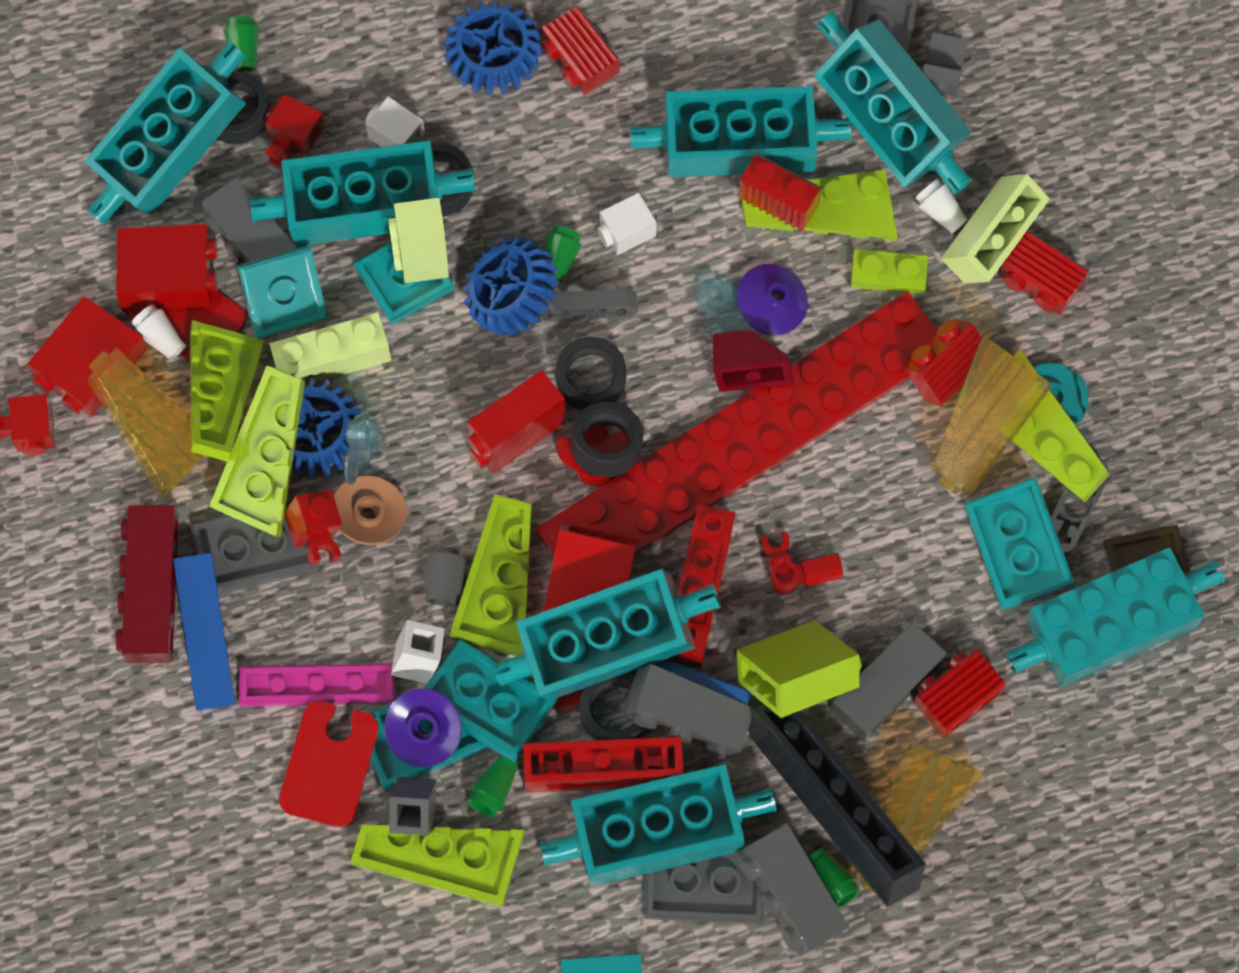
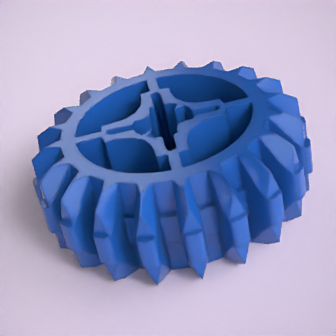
[444,0,542,97]
[462,236,560,336]
[292,377,364,480]

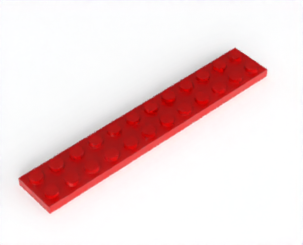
[536,291,937,557]

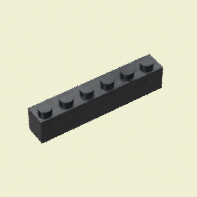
[749,703,926,907]

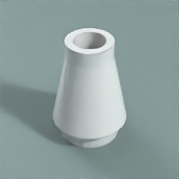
[915,179,968,234]
[131,304,186,361]

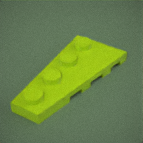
[741,170,898,241]
[190,320,265,462]
[970,349,1110,503]
[209,365,305,537]
[450,494,532,656]
[350,824,525,908]

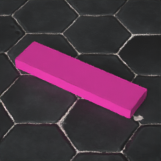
[239,664,395,707]

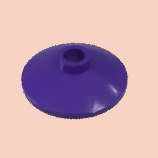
[736,264,808,336]
[384,688,462,767]

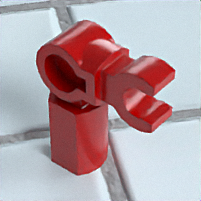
[761,531,844,595]

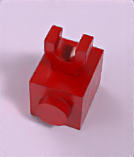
[264,94,325,170]
[0,394,56,456]
[284,489,343,566]

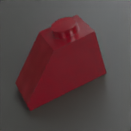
[713,330,794,392]

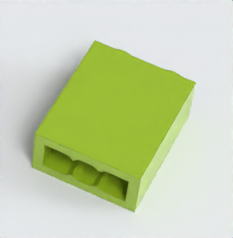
[737,620,861,718]

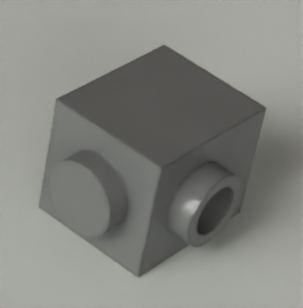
[384,777,437,835]

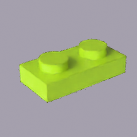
[851,249,928,294]

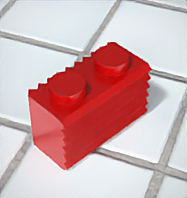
[541,6,620,95]
[739,153,822,232]
[999,230,1090,315]
[903,319,993,406]
[914,649,1006,739]

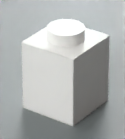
[366,97,425,147]
[597,193,657,255]
[391,620,445,684]

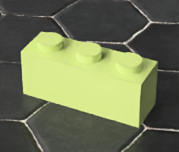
[941,174,1050,283]
[388,198,449,283]
[269,313,391,386]

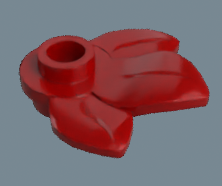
[557,425,629,487]

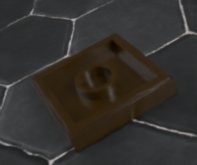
[1102,525,1197,598]

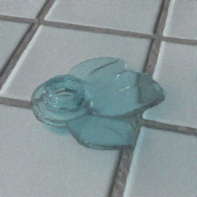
[696,276,757,338]
[344,415,383,485]

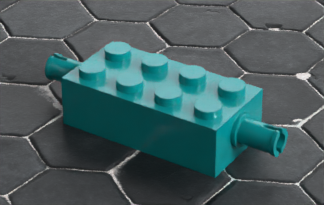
[813,11,972,195]
[85,40,247,225]
[630,86,851,177]
[250,140,475,246]
[1005,547,1225,687]
[493,569,721,700]
[539,764,777,887]

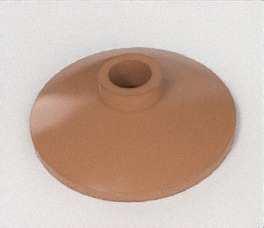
[334,476,407,545]

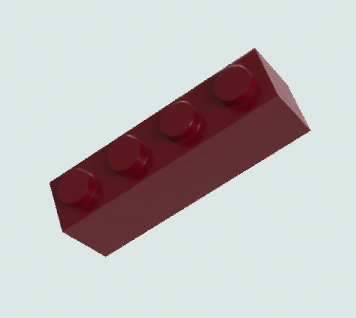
[116,505,179,663]

